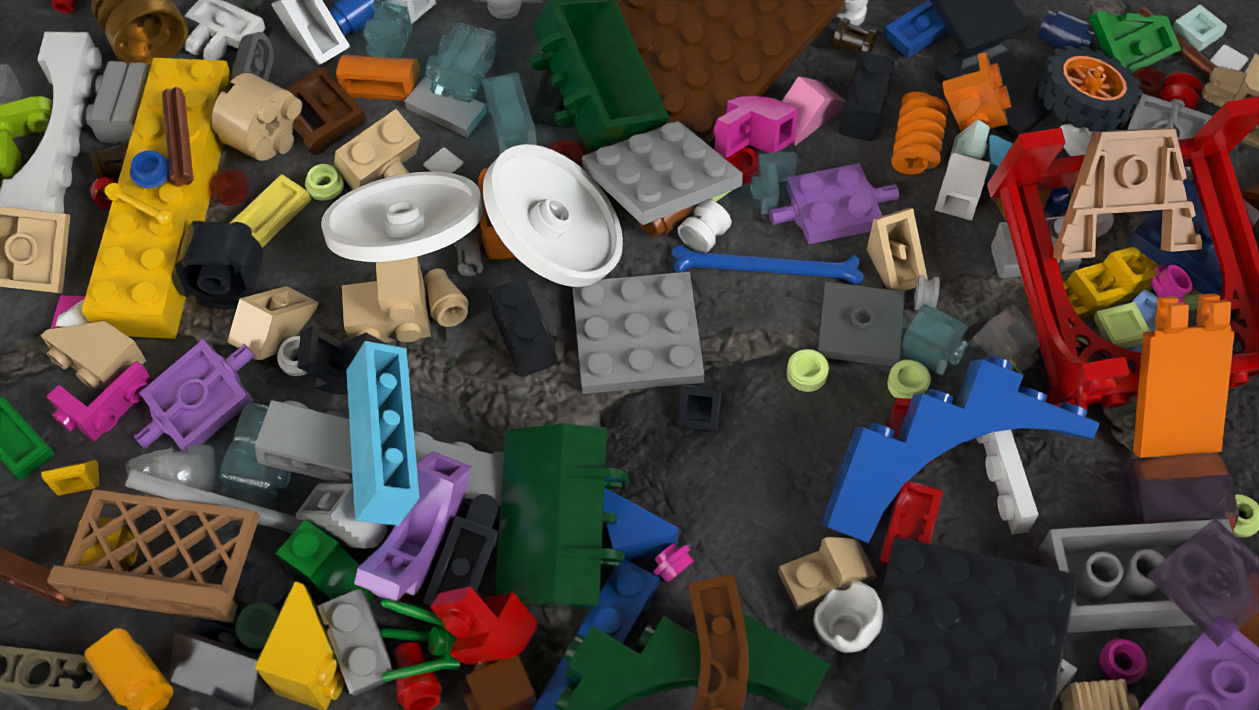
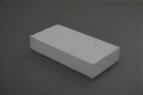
[405,76,487,138]

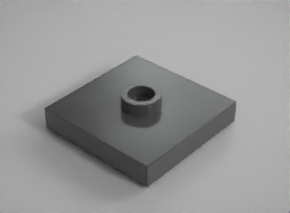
[817,282,905,367]

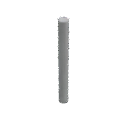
[125,469,303,534]

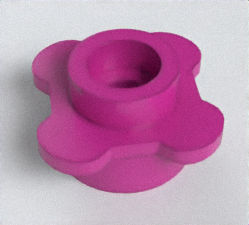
[1151,265,1193,303]

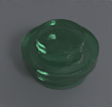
[236,602,280,650]

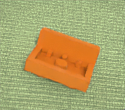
[942,52,1011,132]

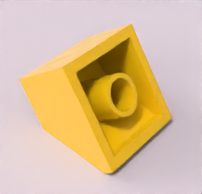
[255,582,345,710]

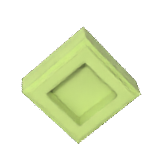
[1094,302,1150,349]

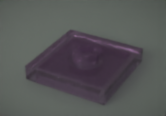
[1148,518,1259,647]

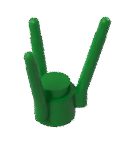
[380,598,460,681]

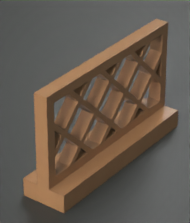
[47,489,260,623]

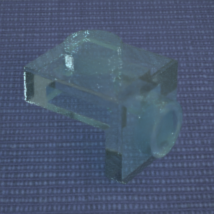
[751,152,797,214]

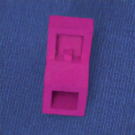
[714,96,798,158]

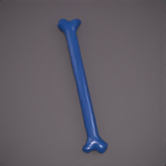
[671,244,863,286]

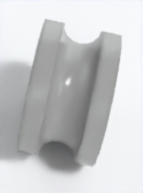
[913,275,940,312]

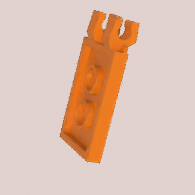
[1133,294,1235,458]

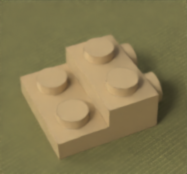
[0,206,70,293]

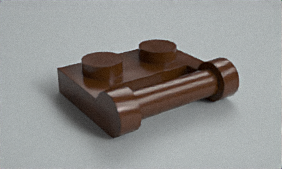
[284,67,366,155]

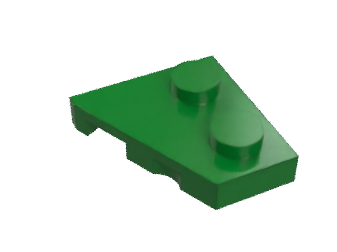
[1088,11,1181,73]

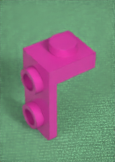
[46,361,153,442]

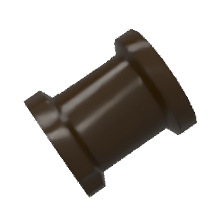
[832,18,878,54]
[89,140,129,179]

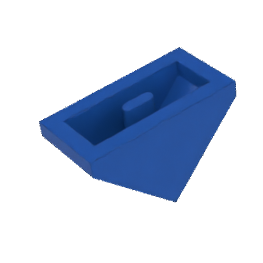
[603,487,678,562]

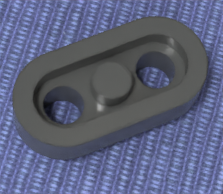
[230,32,274,87]

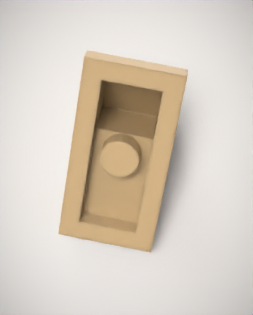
[778,537,877,611]

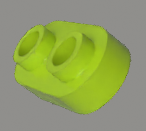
[0,96,53,139]

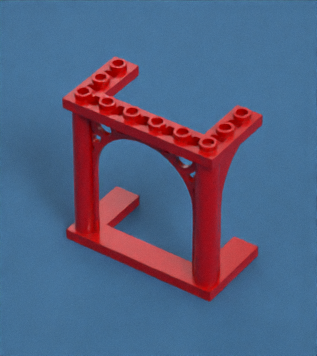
[987,96,1259,410]

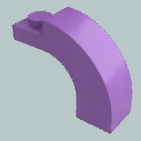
[355,451,472,601]

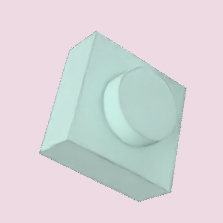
[1172,5,1227,51]
[948,119,990,165]

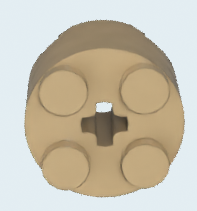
[212,73,302,161]

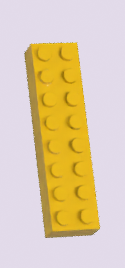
[81,58,232,339]

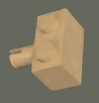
[334,109,420,190]

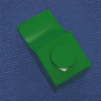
[276,519,374,602]

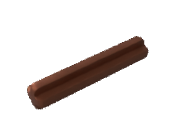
[162,87,194,187]

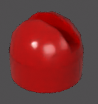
[90,176,118,210]

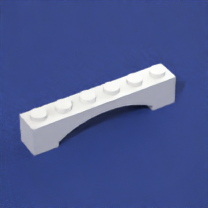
[0,32,102,213]

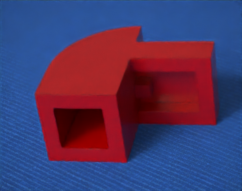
[430,586,538,665]

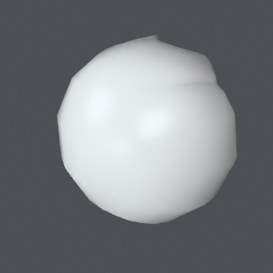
[813,581,883,653]

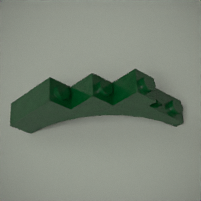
[555,612,830,710]

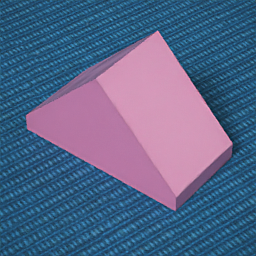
[782,76,845,146]

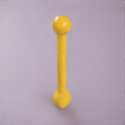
[105,183,172,225]

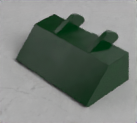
[529,0,670,151]
[495,423,628,611]

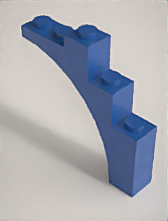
[820,355,1099,543]

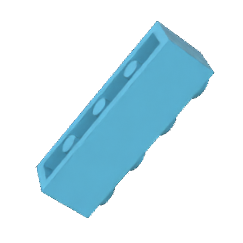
[346,341,420,526]

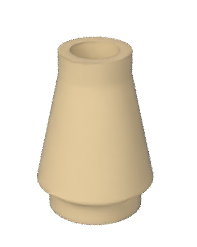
[424,269,469,327]

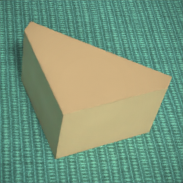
[866,207,928,291]

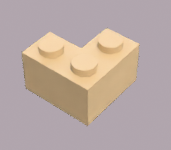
[342,257,431,343]

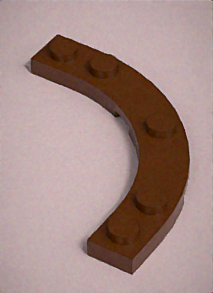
[688,574,748,710]

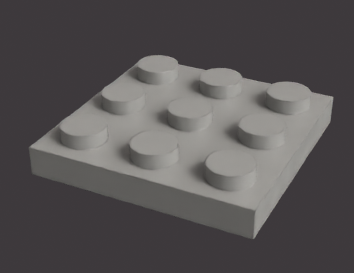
[582,121,742,225]
[572,272,704,394]

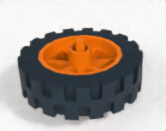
[1036,46,1143,132]

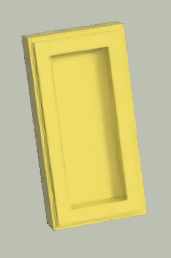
[229,174,312,248]

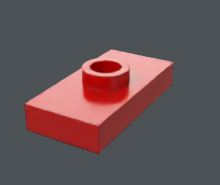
[879,481,944,566]

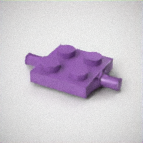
[769,163,899,244]
[134,339,256,455]

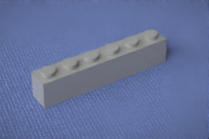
[255,400,504,522]

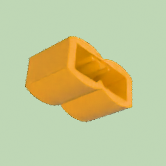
[85,629,173,710]

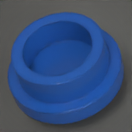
[130,150,169,188]

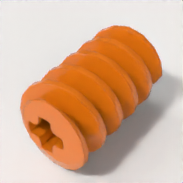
[891,92,948,176]

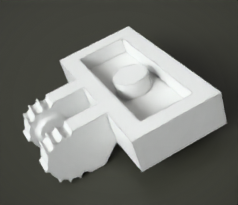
[184,0,265,60]

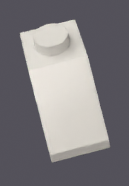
[271,0,350,65]

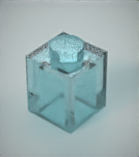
[900,303,969,376]

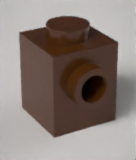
[463,655,537,710]

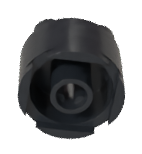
[172,221,263,310]

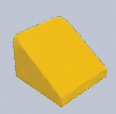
[41,459,100,496]

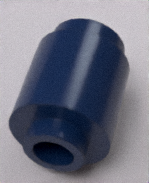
[1037,10,1095,50]

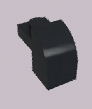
[297,326,388,395]

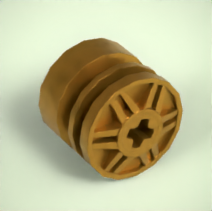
[91,0,188,67]

